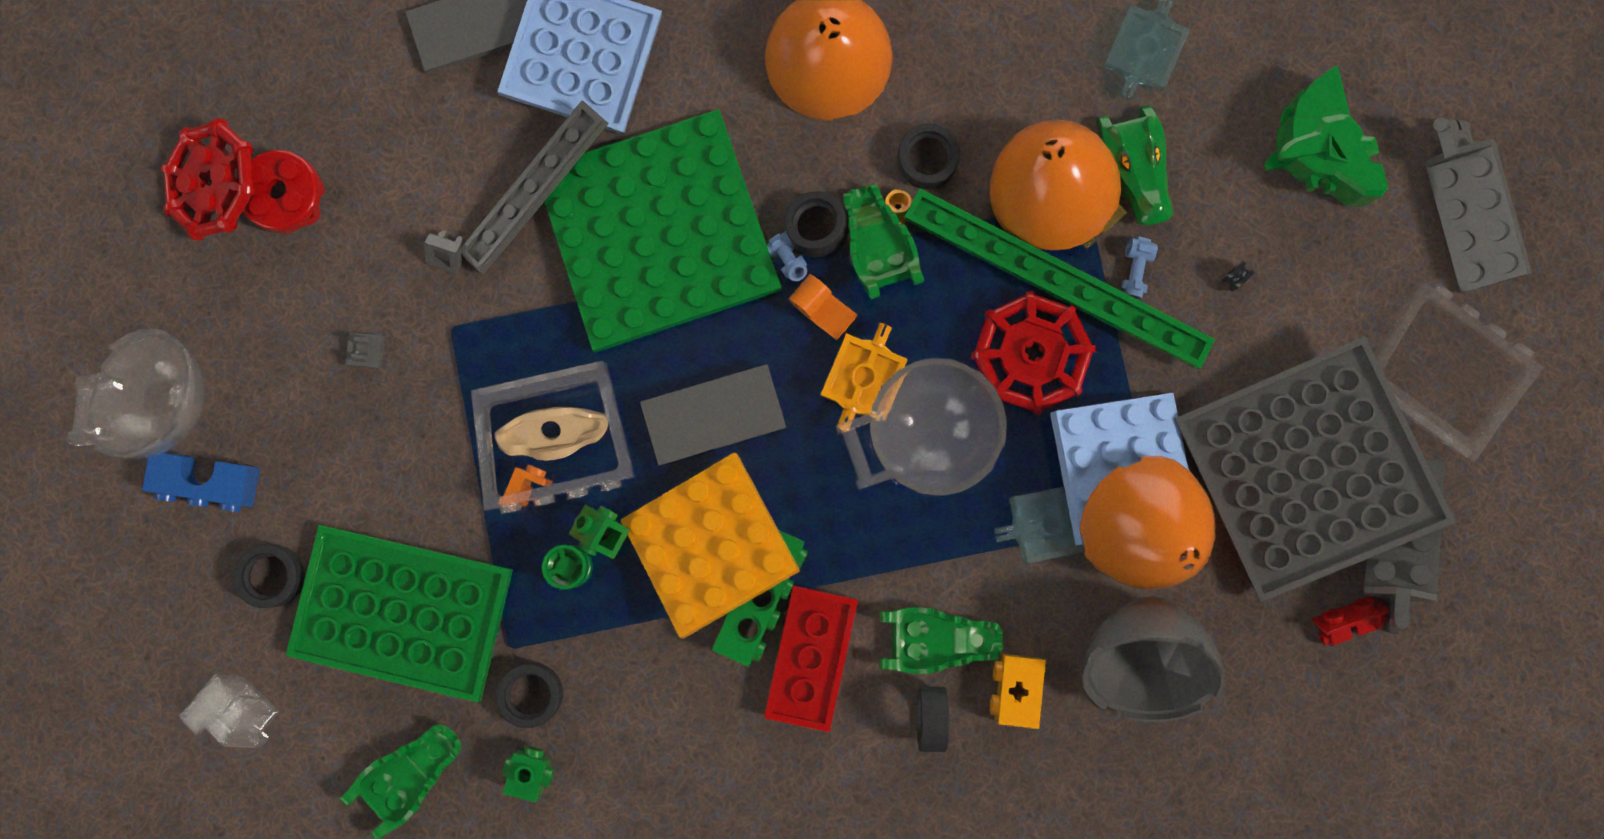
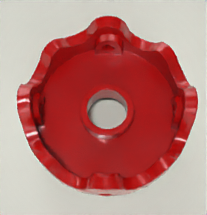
[242,150,325,234]

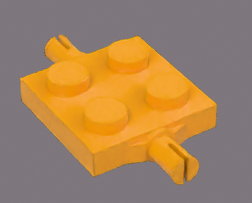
[820,323,908,432]

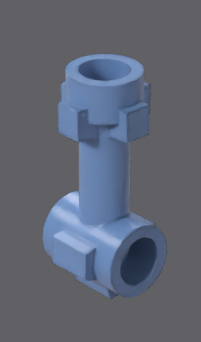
[766,231,807,281]
[1121,236,1158,300]

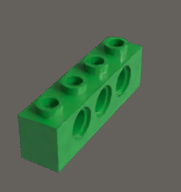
[712,530,808,667]

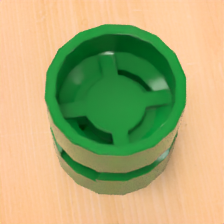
[542,545,593,590]

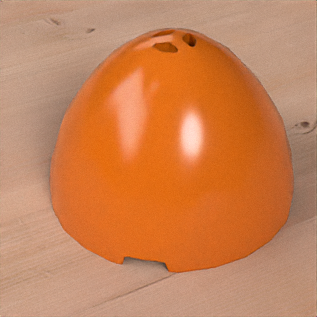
[765,0,893,121]
[989,120,1121,251]
[1079,456,1215,589]

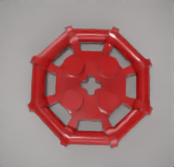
[160,118,257,241]
[971,291,1096,415]

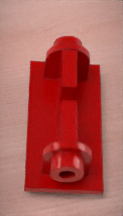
[1311,596,1390,647]

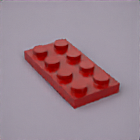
[764,585,858,732]

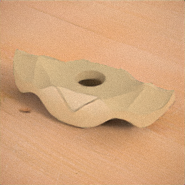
[494,407,608,461]

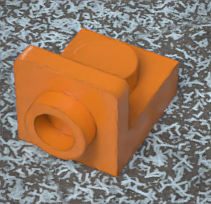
[500,464,553,511]

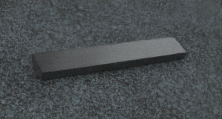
[461,100,609,274]

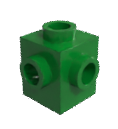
[569,505,630,559]
[502,746,555,803]

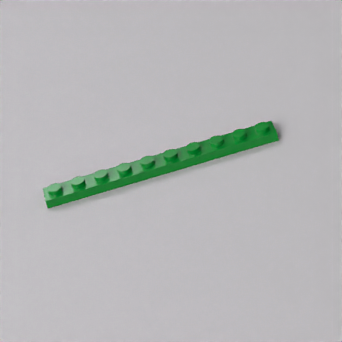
[904,188,1215,370]

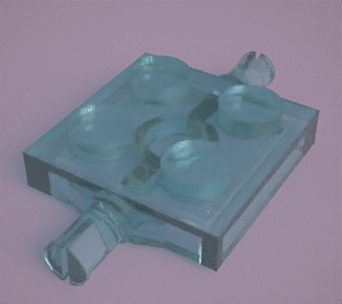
[1103,0,1190,100]
[994,487,1085,564]

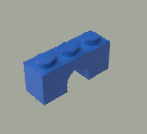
[142,451,260,512]

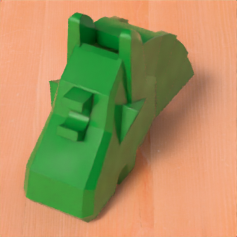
[1264,65,1389,207]

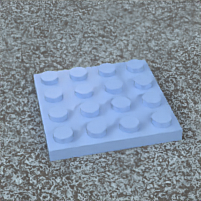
[497,0,662,135]
[1050,393,1189,545]

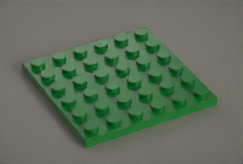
[544,109,782,353]

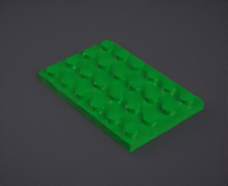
[286,525,513,703]

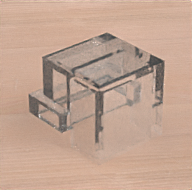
[179,673,279,748]

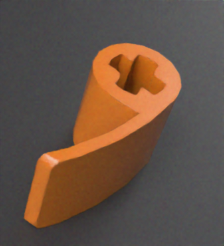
[788,274,857,339]

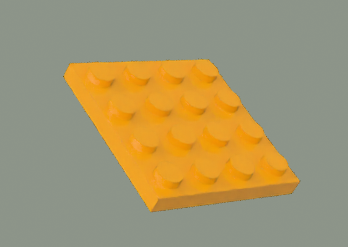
[621,452,800,639]

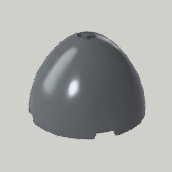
[1082,597,1225,722]

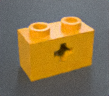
[989,654,1046,729]

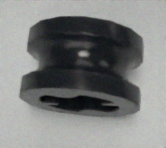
[1221,260,1255,292]

